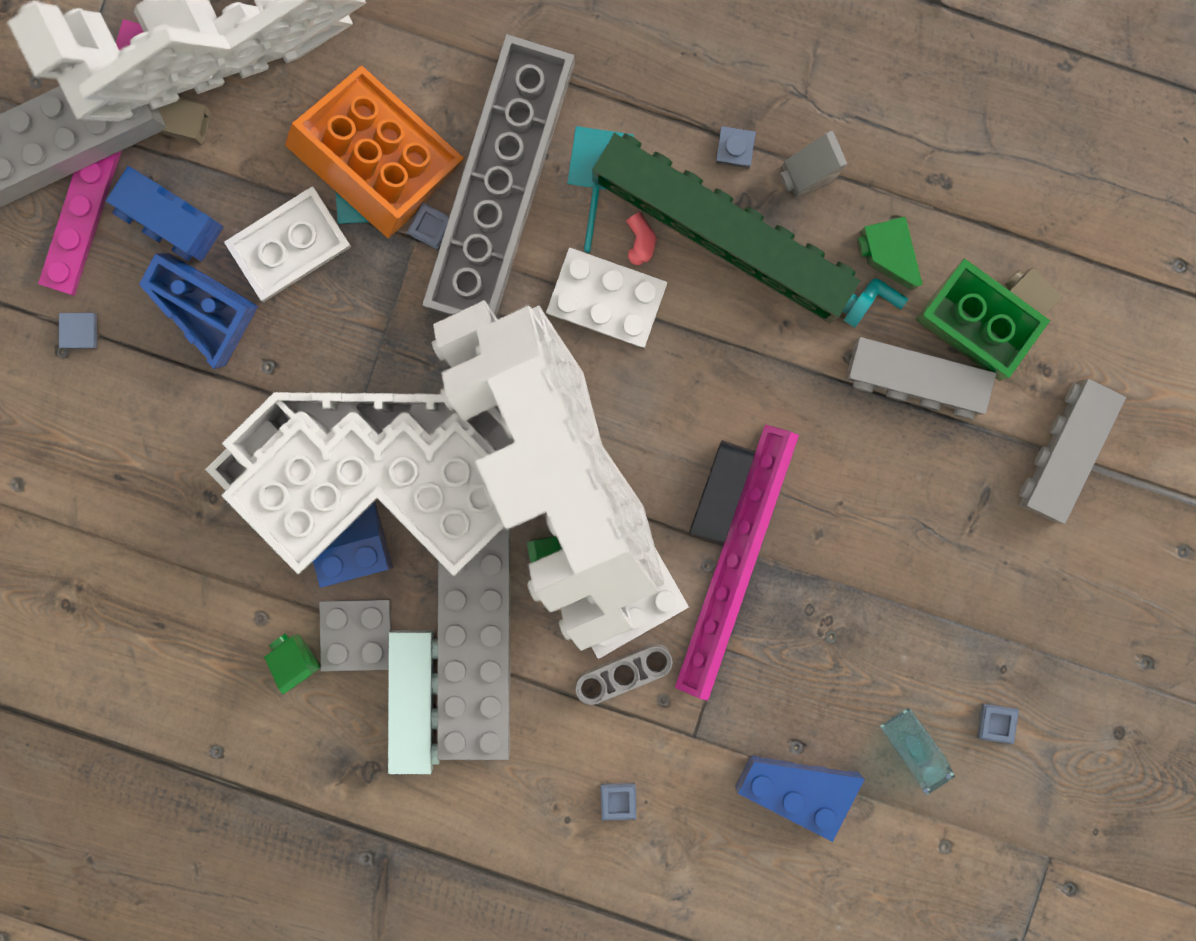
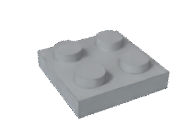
[319,599,391,671]

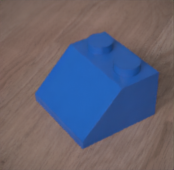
[313,501,393,588]

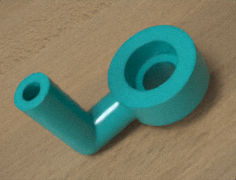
[842,278,908,328]

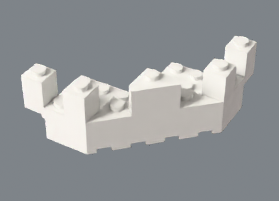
[8,0,366,122]
[432,300,665,651]
[205,392,515,576]

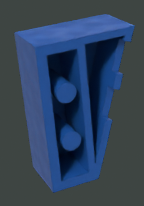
[106,166,224,262]
[139,253,258,369]
[735,756,865,842]

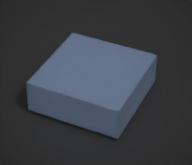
[406,203,449,251]
[59,313,97,349]
[977,703,1019,744]
[601,783,637,821]

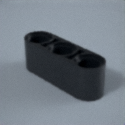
[689,440,755,547]

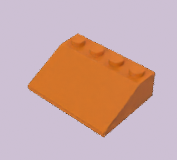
[285,65,464,239]

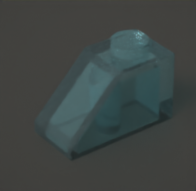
[880,708,955,796]

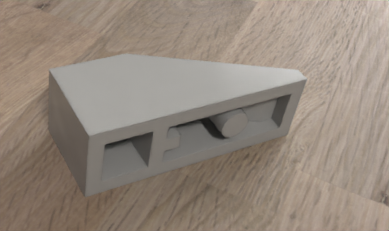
[779,130,847,198]

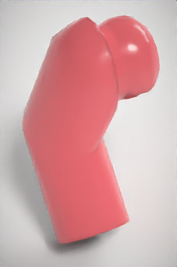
[626,212,656,266]

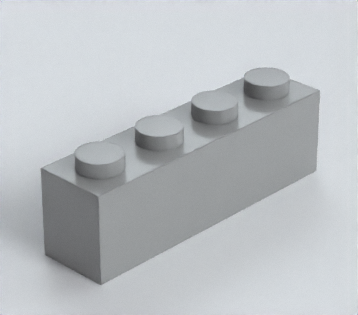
[845,337,996,420]
[1019,379,1126,524]

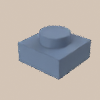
[715,126,756,168]

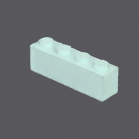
[388,630,440,774]

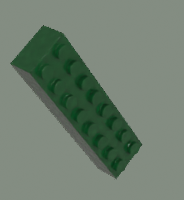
[592,133,861,324]

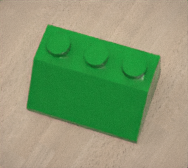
[915,258,1051,381]

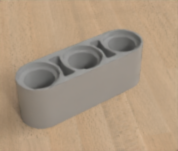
[576,643,673,705]

